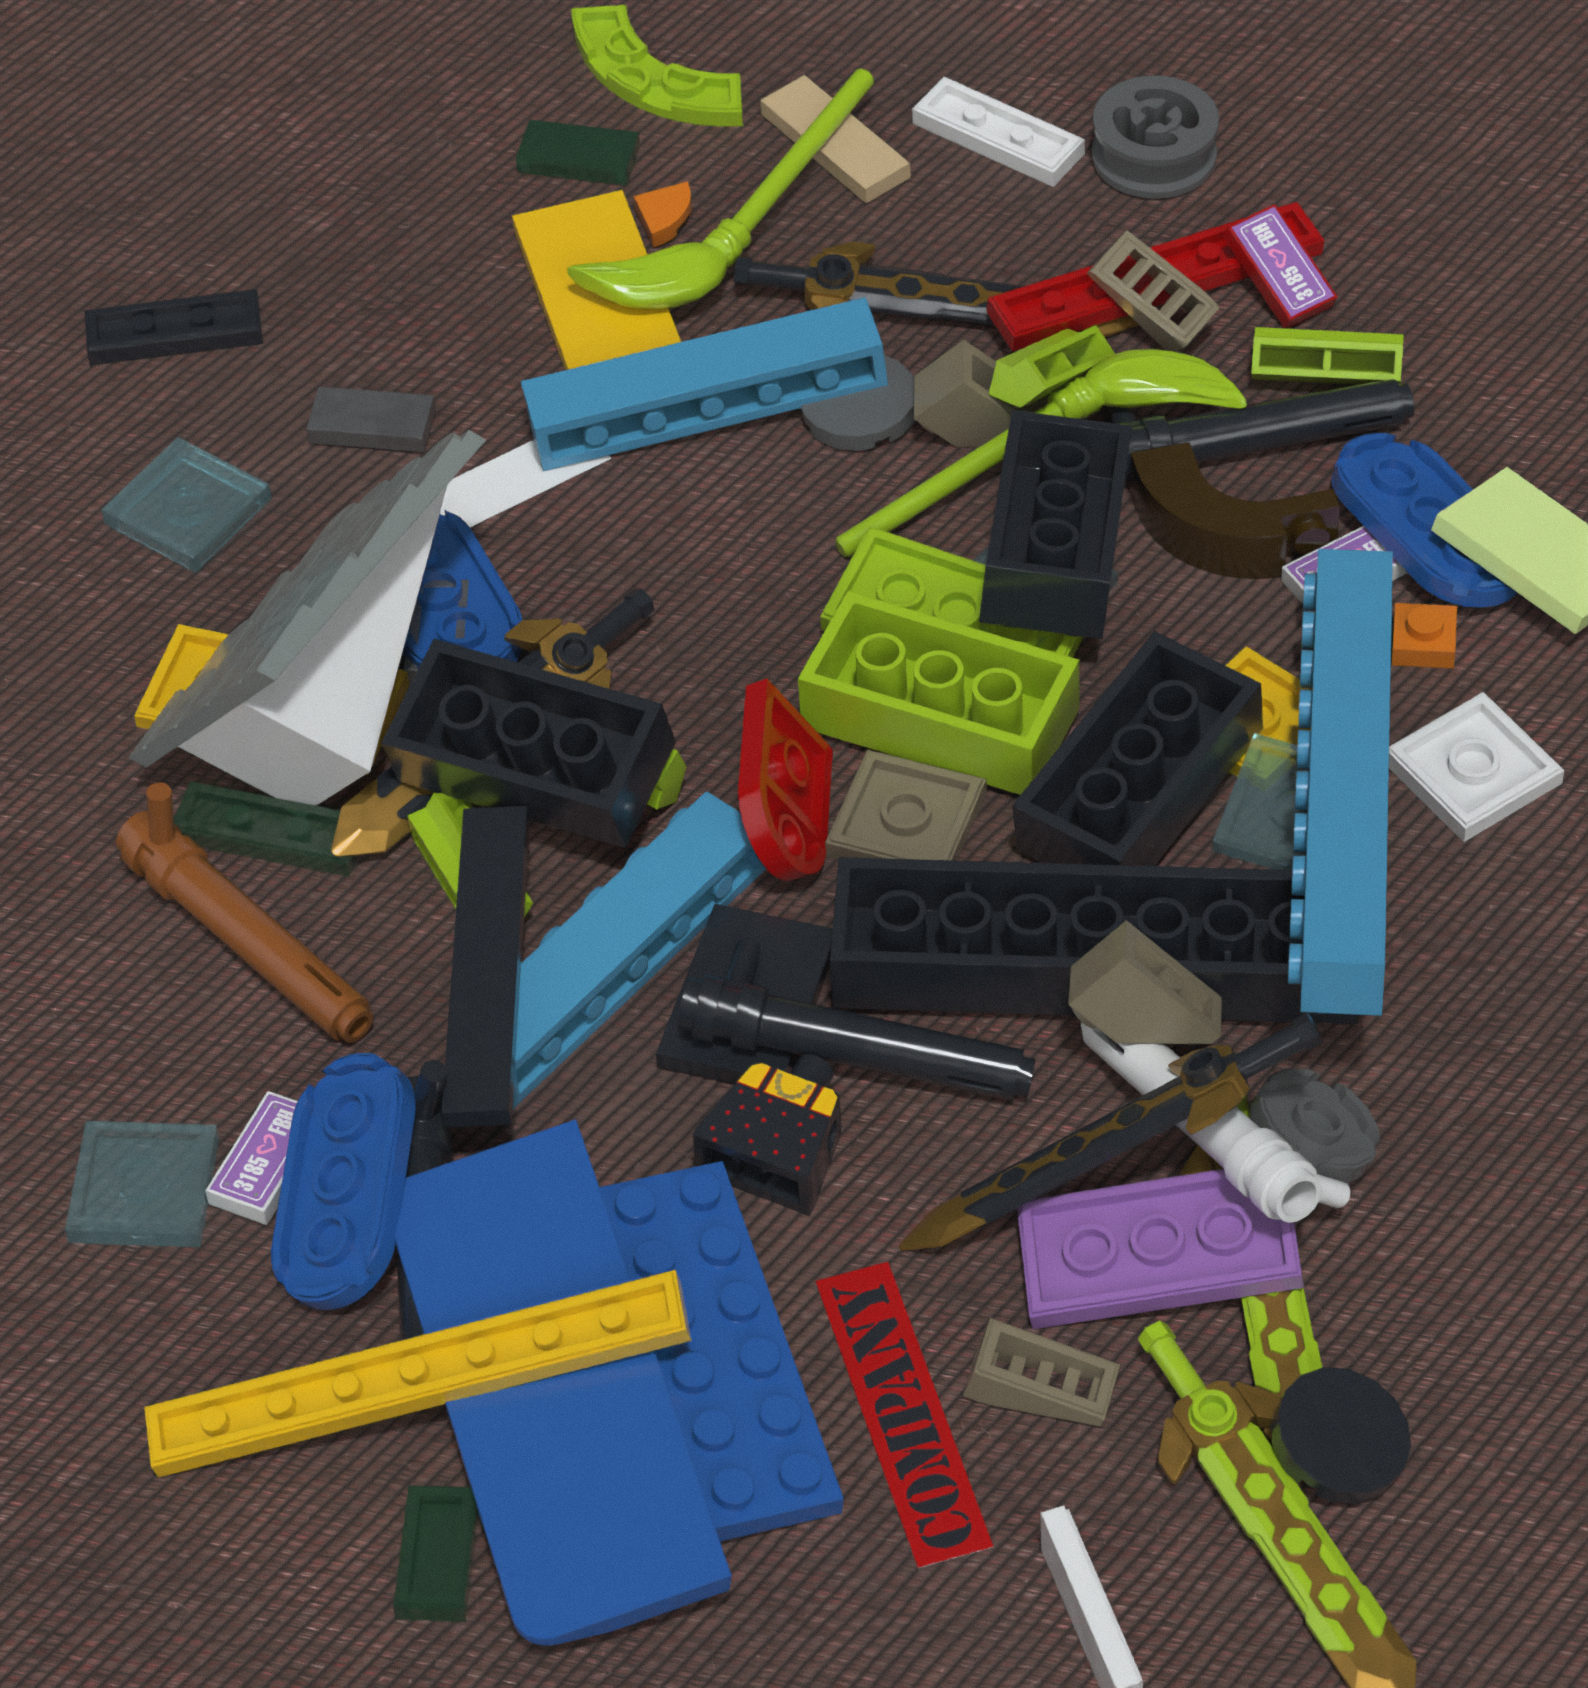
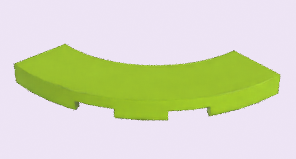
[571,5,743,127]

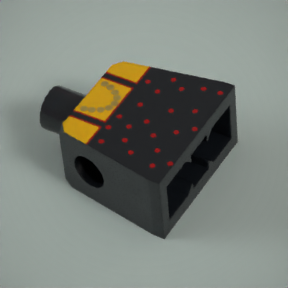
[692,1054,842,1216]

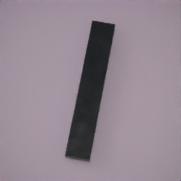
[442,806,530,1127]

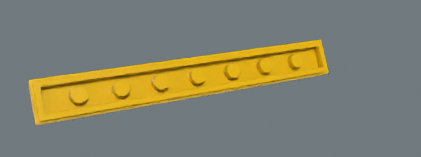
[144,1270,692,1478]

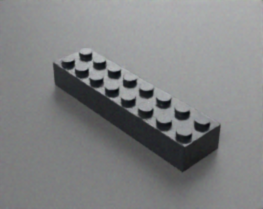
[830,857,1358,1024]

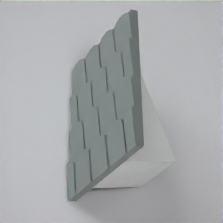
[128,430,486,813]

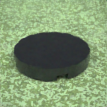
[1270,1367,1411,1504]

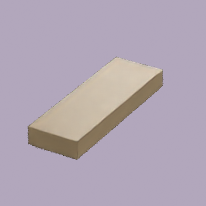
[760,75,911,204]

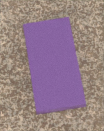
[1017,1169,1304,1329]

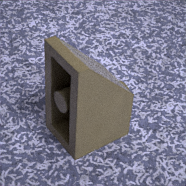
[914,340,1048,448]
[1068,920,1222,1044]

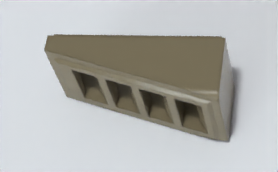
[1087,230,1220,352]
[962,1318,1120,1427]

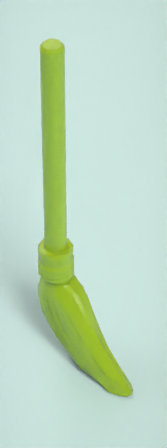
[567,69,874,309]
[835,349,1247,558]

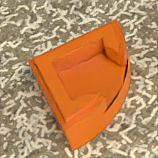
[634,181,692,248]

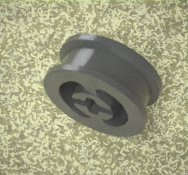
[1092,75,1219,199]

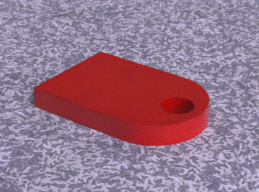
[738,678,833,882]

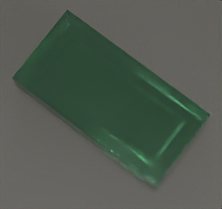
[516,119,640,185]
[393,1485,479,1622]

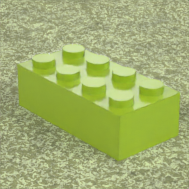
[798,591,1080,795]

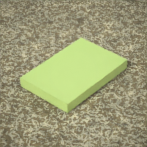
[1431,467,1588,634]

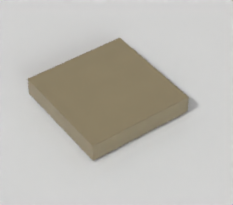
[825,750,987,861]

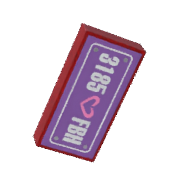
[1223,204,1338,329]

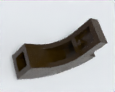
[1130,442,1340,579]

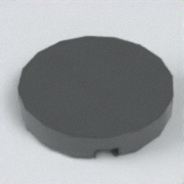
[800,355,915,451]
[1250,1069,1380,1183]

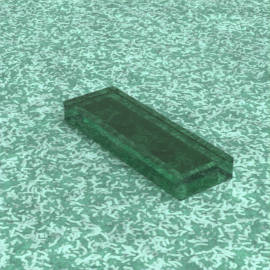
[174,781,359,877]

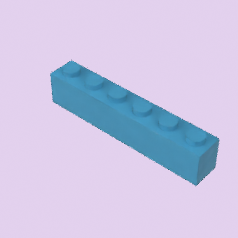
[521,297,888,471]
[512,791,766,1110]

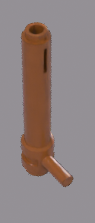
[116,782,373,1043]

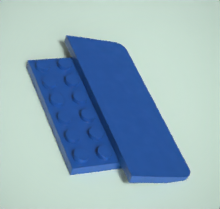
[395,1119,844,1646]

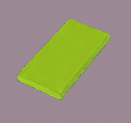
[820,526,1083,658]

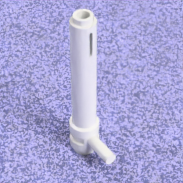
[1081,1022,1350,1223]

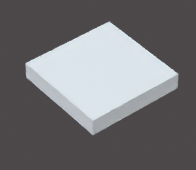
[1389,692,1564,842]

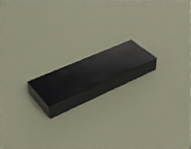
[84,289,263,366]

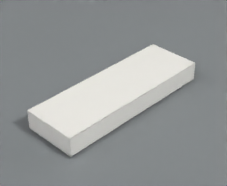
[912,77,1085,187]
[1041,1506,1143,1688]

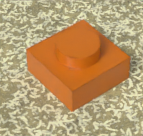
[1392,603,1457,669]

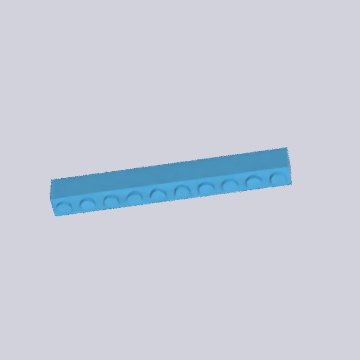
[1288,549,1393,1016]

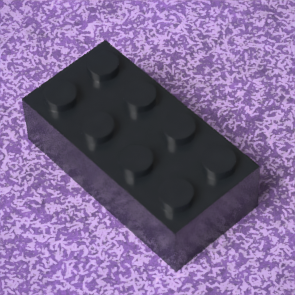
[979,410,1133,639]
[1012,631,1263,866]
[381,639,676,848]

